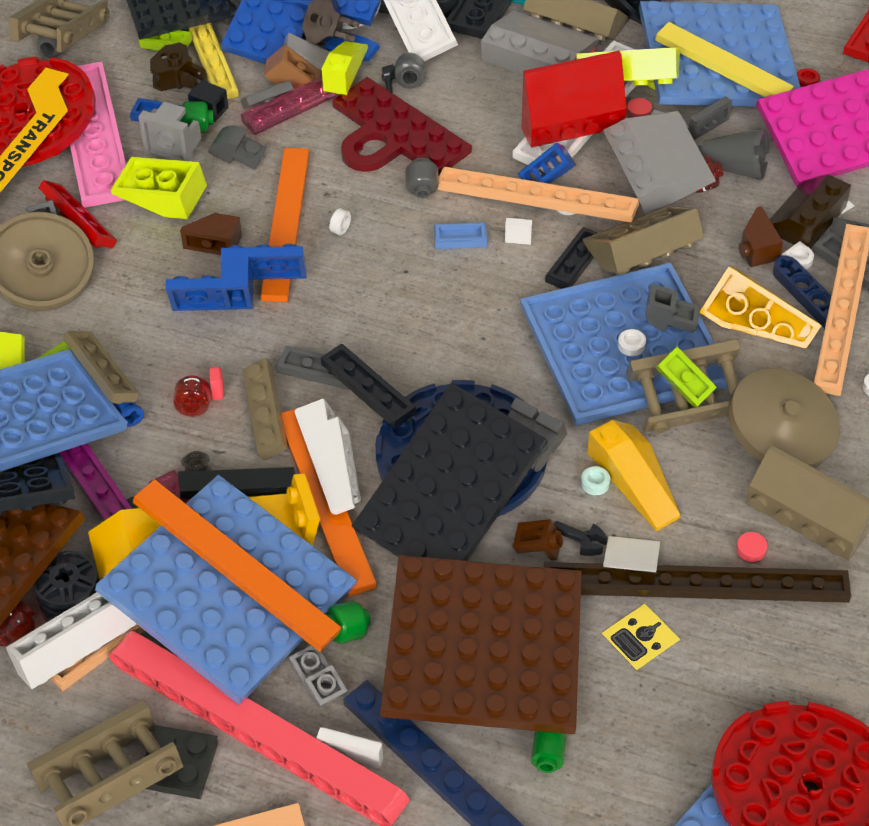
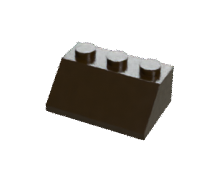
[769,174,851,249]

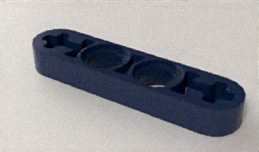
[773,256,831,329]

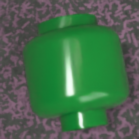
[180,101,213,133]
[326,600,371,644]

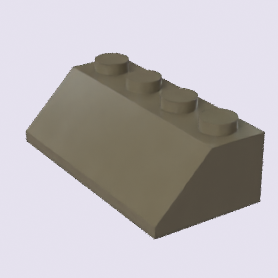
[523,0,629,42]
[583,205,704,275]
[746,445,869,561]

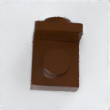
[513,519,563,560]

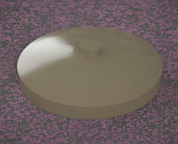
[0,212,94,311]
[728,368,840,468]

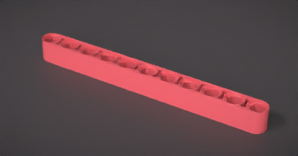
[109,631,410,826]

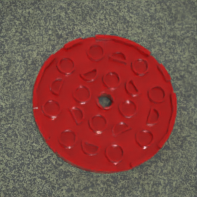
[0,57,96,167]
[711,701,869,826]

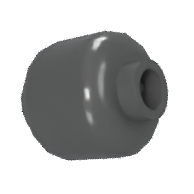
[394,53,426,89]
[405,158,439,198]

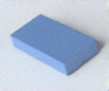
[434,222,487,249]

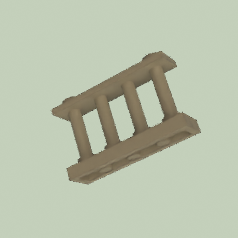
[10,0,110,52]
[626,339,741,434]
[26,700,183,826]

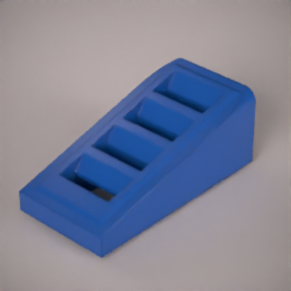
[517,142,576,184]

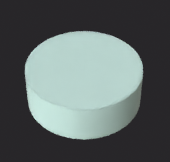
[581,466,610,495]

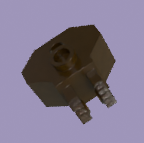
[302,0,360,45]
[150,42,207,91]

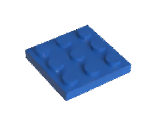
[221,0,307,64]

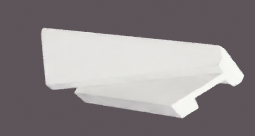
[295,398,361,515]

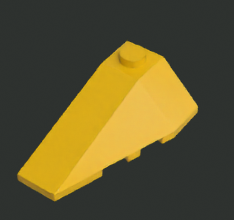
[700,266,822,348]
[587,420,680,531]

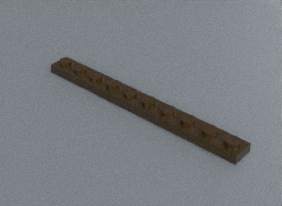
[544,562,851,603]

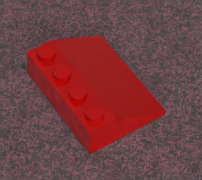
[521,50,627,148]

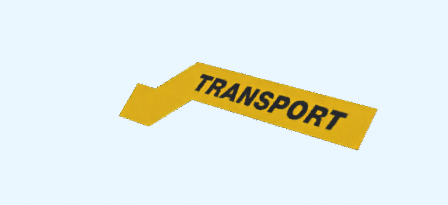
[0,68,69,192]

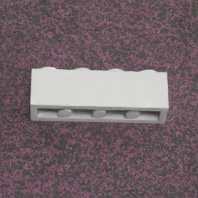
[6,592,137,689]

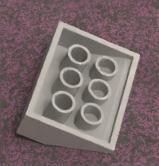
[481,11,599,75]
[603,111,716,214]

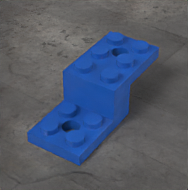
[166,244,307,311]

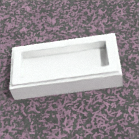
[317,727,383,769]

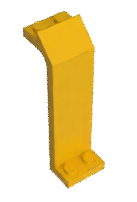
[88,473,320,580]

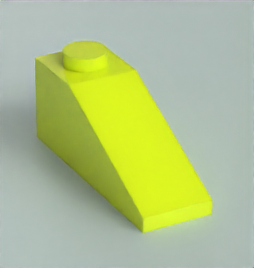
[322,41,368,95]

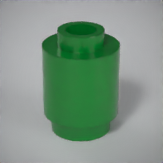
[531,731,566,773]

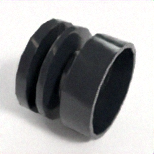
[33,551,99,623]

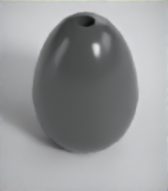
[37,27,64,58]

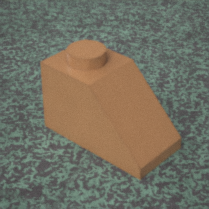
[264,44,321,89]

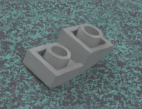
[288,645,348,707]

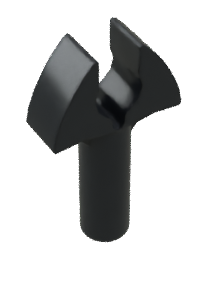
[554,521,608,556]

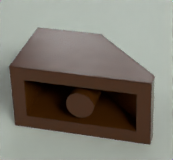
[739,206,783,267]
[180,213,242,255]

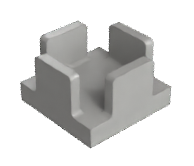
[138,102,201,162]

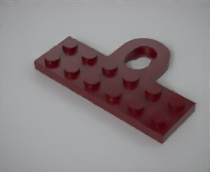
[332,77,472,176]

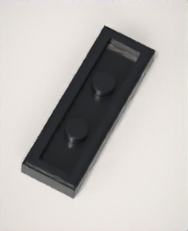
[545,227,598,289]

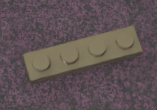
[64,331,139,404]
[243,358,288,460]

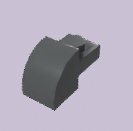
[208,125,267,170]
[645,284,700,333]

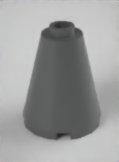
[698,128,769,180]

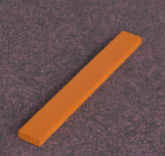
[261,148,310,302]
[281,408,377,597]
[133,479,342,652]

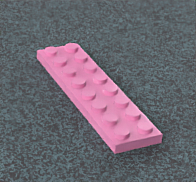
[70,62,126,208]

